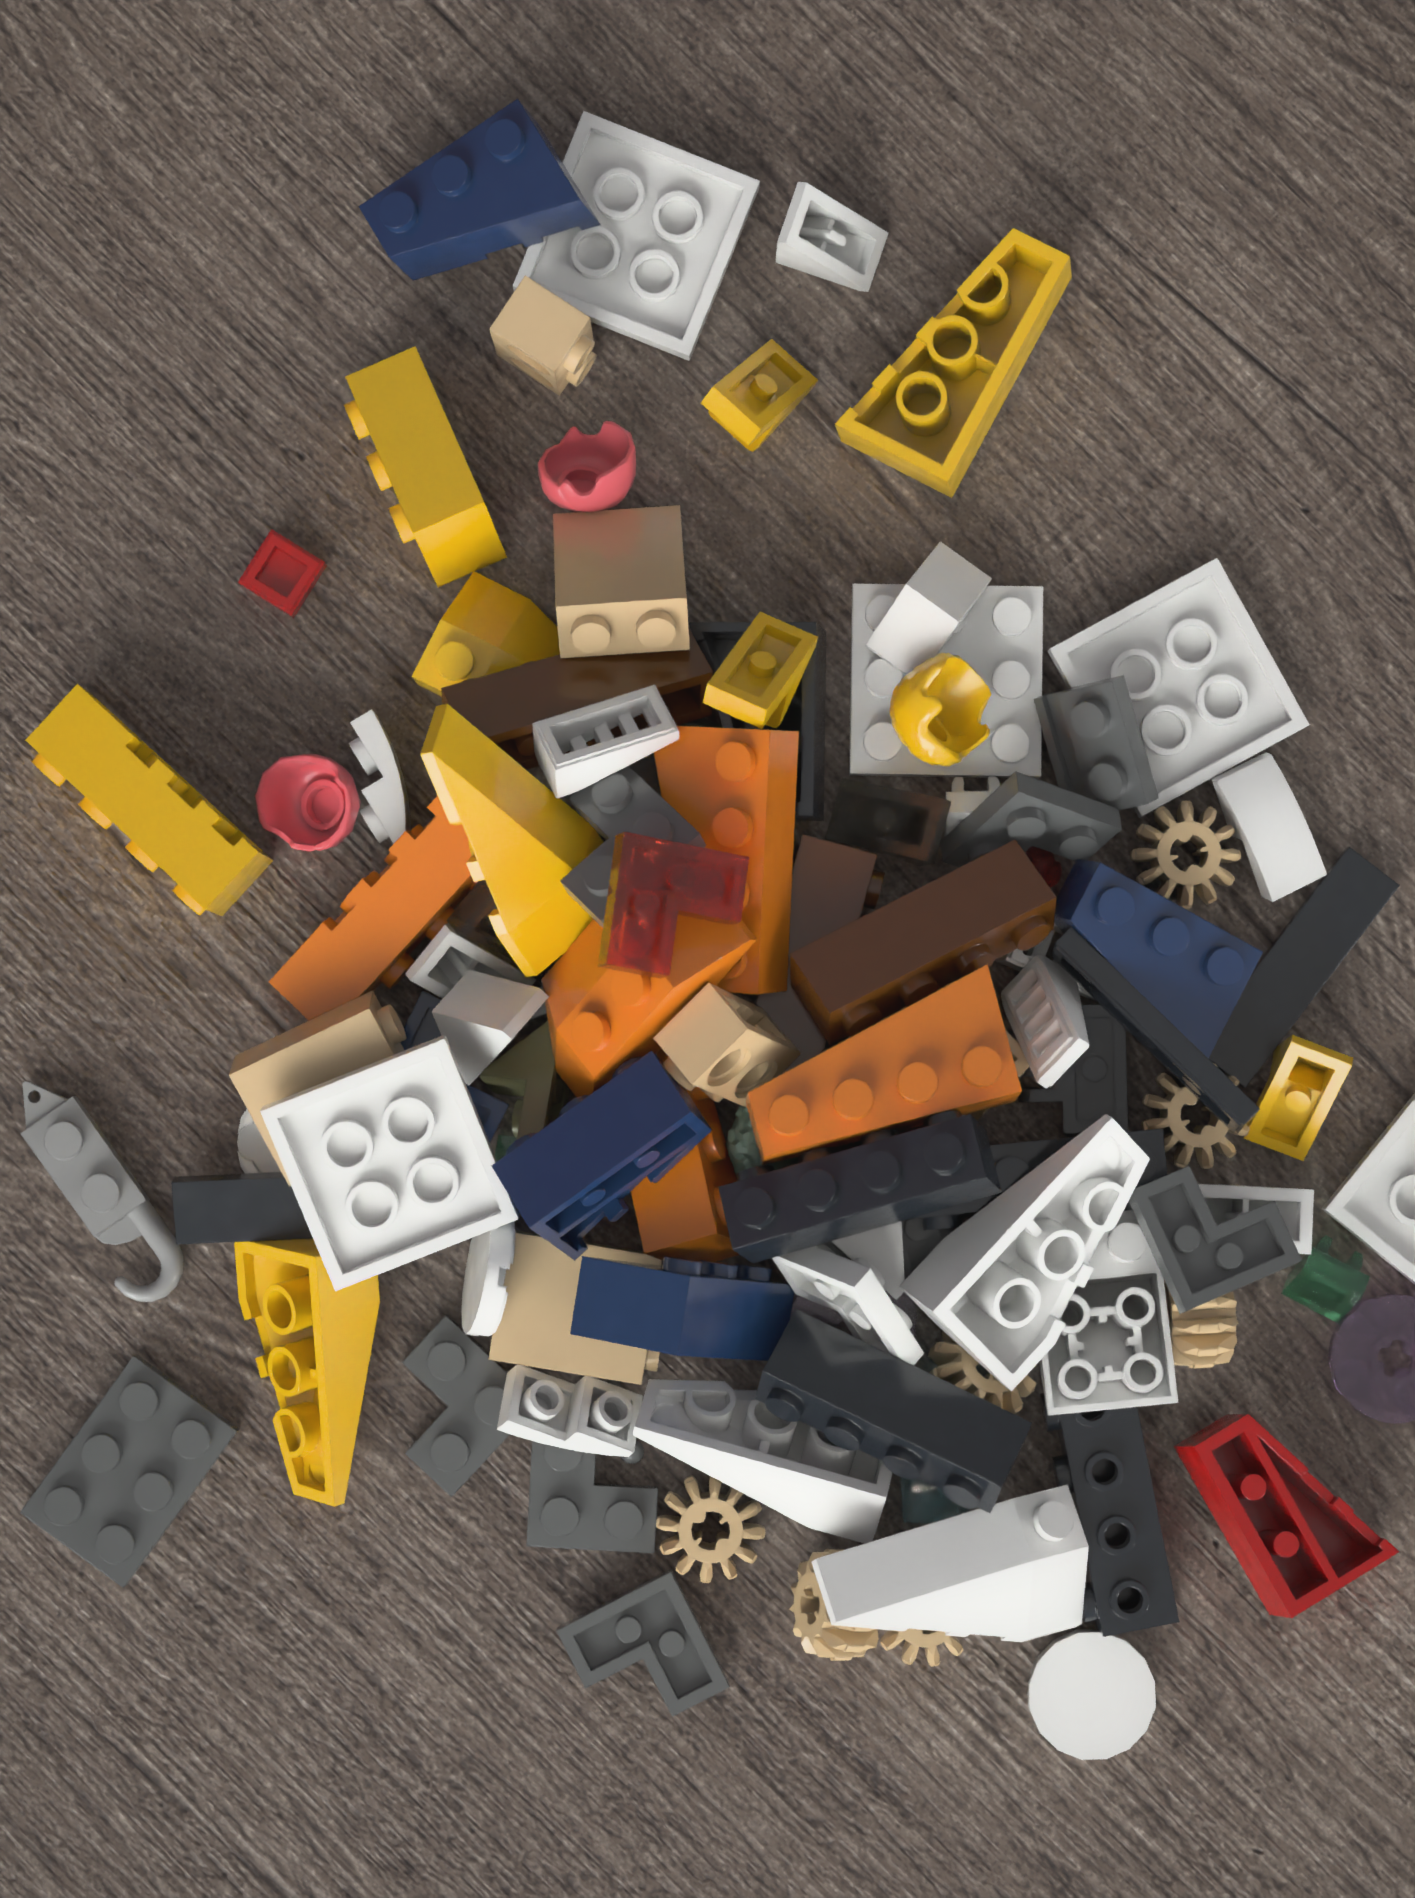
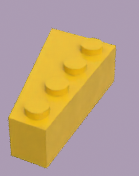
[835,228,1072,498]
[25,683,274,916]

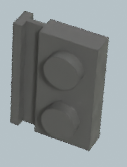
[1033,675,1159,810]

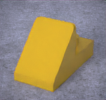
[701,339,818,452]
[703,612,818,729]
[1244,1035,1353,1161]

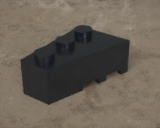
[688,622,826,821]

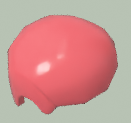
[537,421,636,512]
[255,754,361,852]

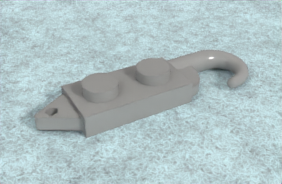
[20,1081,184,1302]

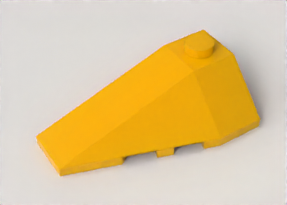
[412,571,647,758]
[420,704,603,977]
[234,1239,380,1507]

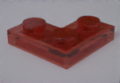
[598,831,749,979]

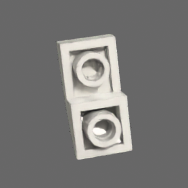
[349,709,411,844]
[1211,752,1327,902]
[497,1364,643,1457]

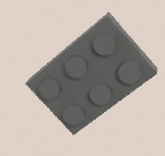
[20,1355,240,1588]

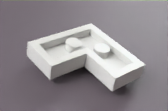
[772,1244,924,1366]

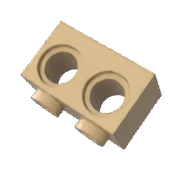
[489,275,597,396]
[653,983,801,1108]

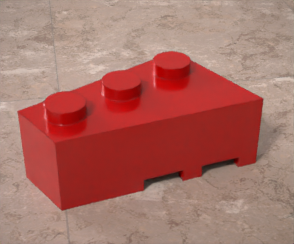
[1174,1414,1399,1618]

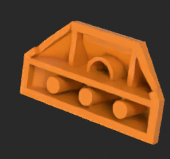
[541,890,757,1097]

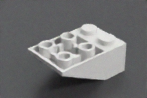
[1039,1210,1178,1416]

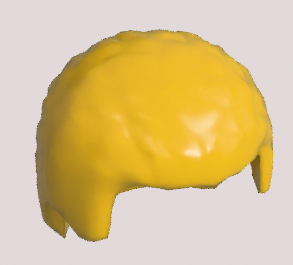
[889,653,992,766]

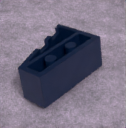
[358,98,601,281]
[1054,859,1263,1059]
[491,1051,712,1261]
[570,1256,794,1361]

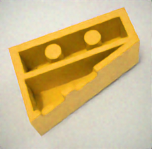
[343,346,507,587]

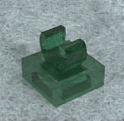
[1281,1235,1370,1323]

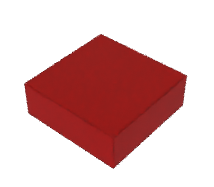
[238,529,327,618]

